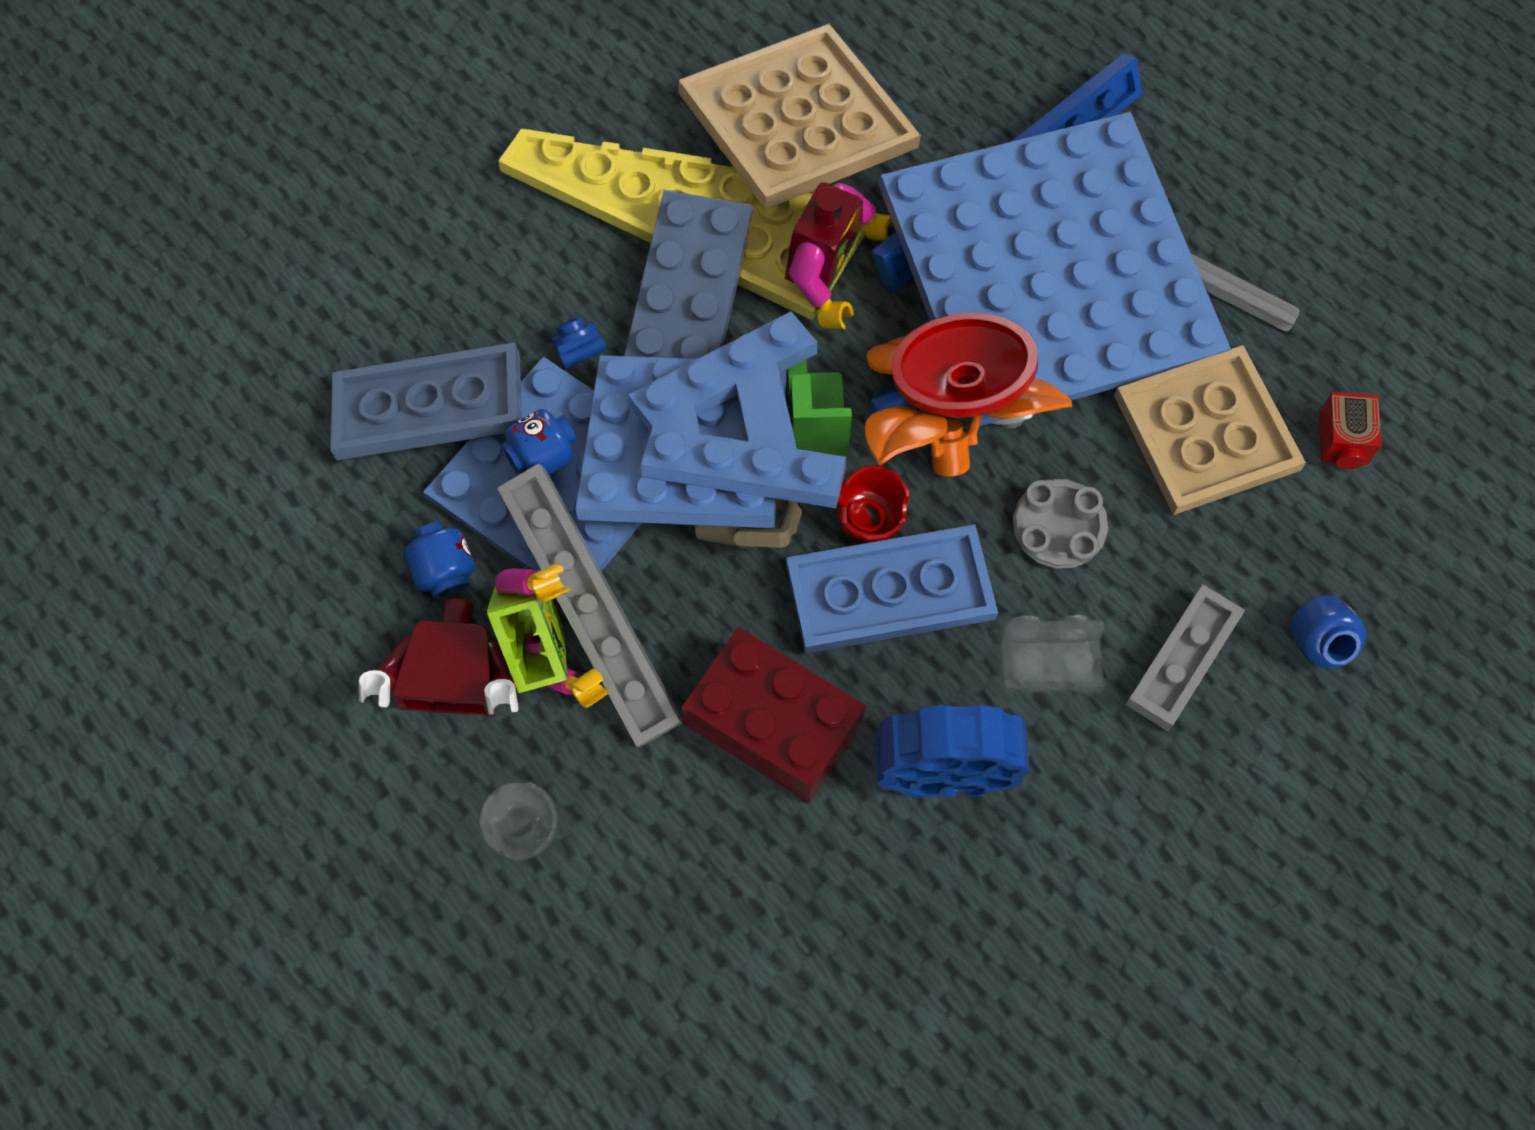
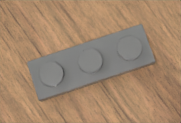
[1126,584,1245,732]

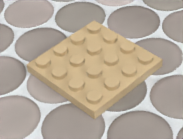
[678,24,921,209]

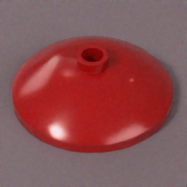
[891,313,1038,418]

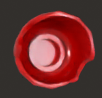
[835,465,910,543]

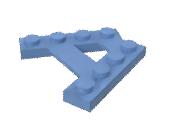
[628,312,846,508]

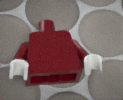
[359,598,519,716]

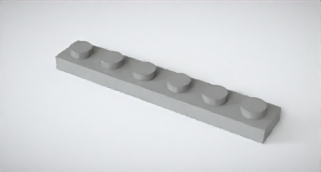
[497,463,684,747]

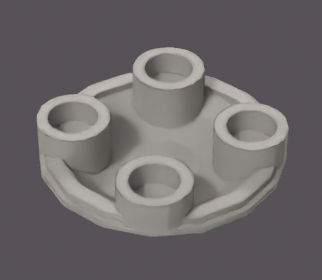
[1013,479,1108,569]

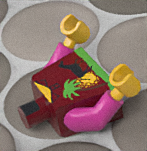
[784,182,895,329]

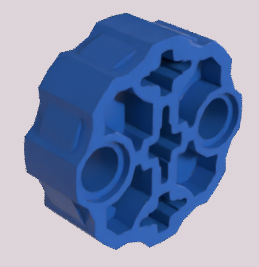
[875,705,1030,797]

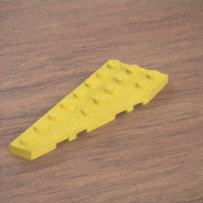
[498,128,865,321]

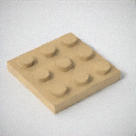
[1114,345,1306,515]

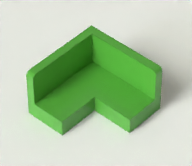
[787,359,852,457]

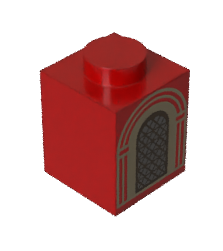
[1319,392,1381,469]

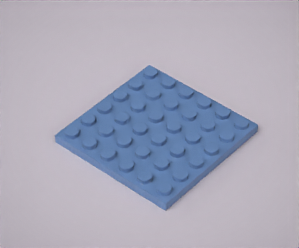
[878,112,1231,427]

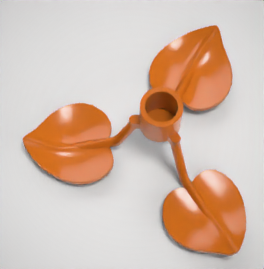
[865,336,1072,477]

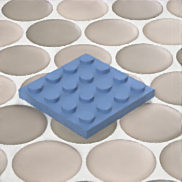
[576,355,788,528]
[423,357,641,571]

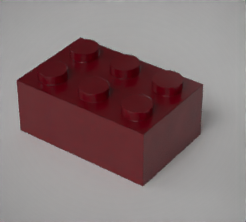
[682,627,866,803]

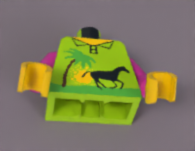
[487,563,609,708]

